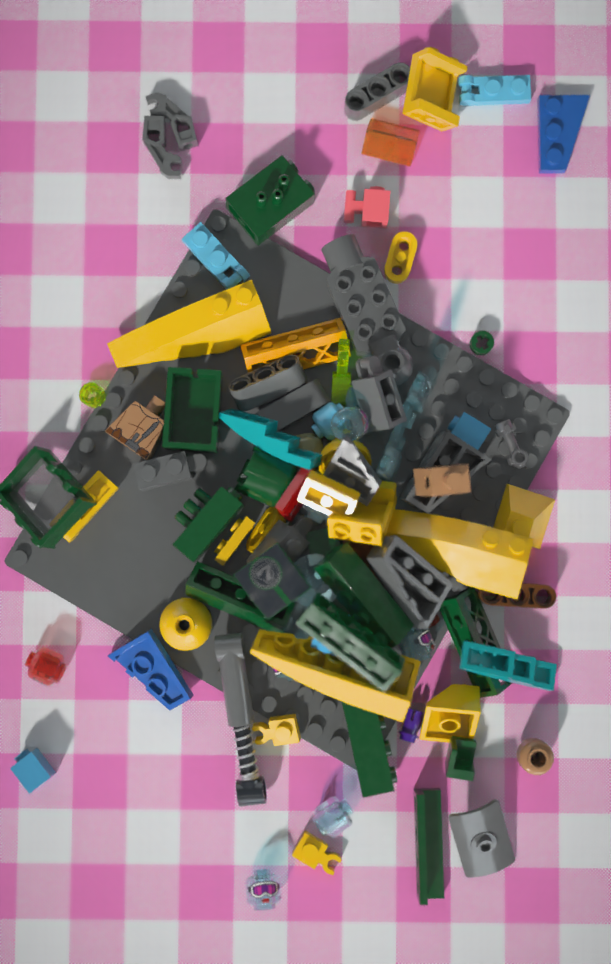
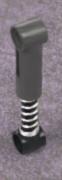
[214,632,267,807]

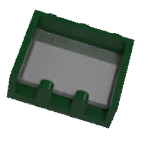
[0,446,97,549]

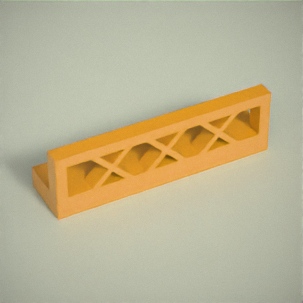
[240,318,351,373]

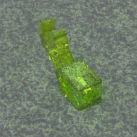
[331,339,351,405]

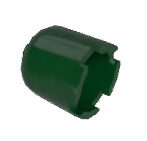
[233,446,298,507]

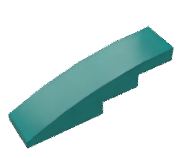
[219,408,322,470]
[459,641,557,691]

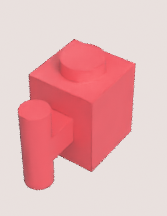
[344,186,391,228]

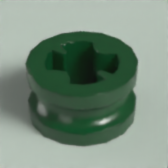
[469,331,494,356]

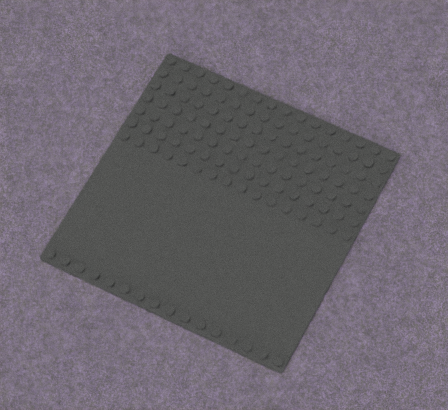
[5,209,570,770]

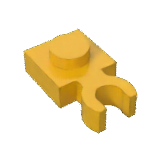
[251,714,301,746]
[292,830,342,875]

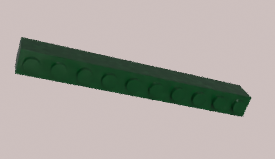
[306,528,398,798]

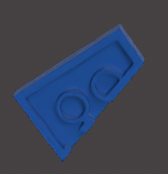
[537,95,590,174]
[107,628,194,711]

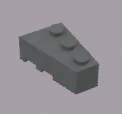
[399,431,492,514]
[366,535,453,629]

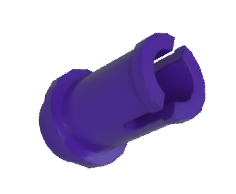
[398,708,423,743]

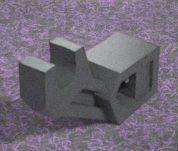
[145,92,198,151]
[142,116,182,179]

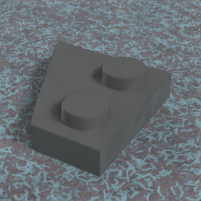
[323,435,382,506]

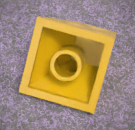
[493,484,555,549]
[420,684,481,742]

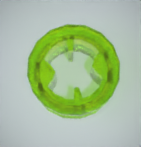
[79,382,106,408]

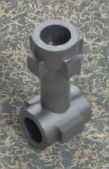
[495,419,529,469]

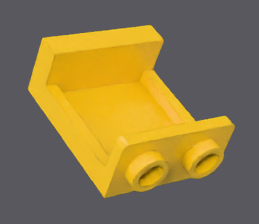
[402,47,468,131]
[327,481,397,546]

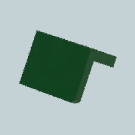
[445,736,477,781]

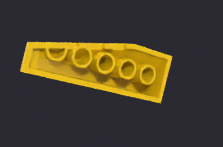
[107,280,272,368]
[385,509,534,599]
[250,630,421,722]

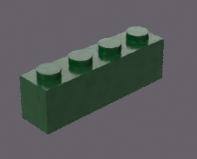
[314,542,414,648]
[186,561,296,633]

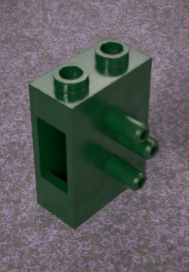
[225,155,315,246]
[172,486,244,562]

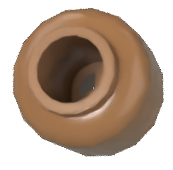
[516,738,554,775]

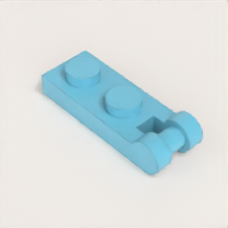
[458,75,531,106]
[182,222,250,290]

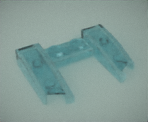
[375,371,433,482]

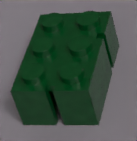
[162,367,223,453]

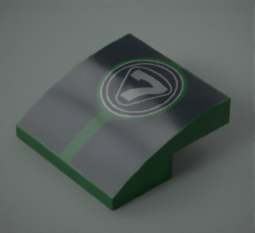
[233,542,312,620]

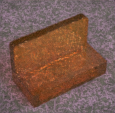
[361,118,420,167]

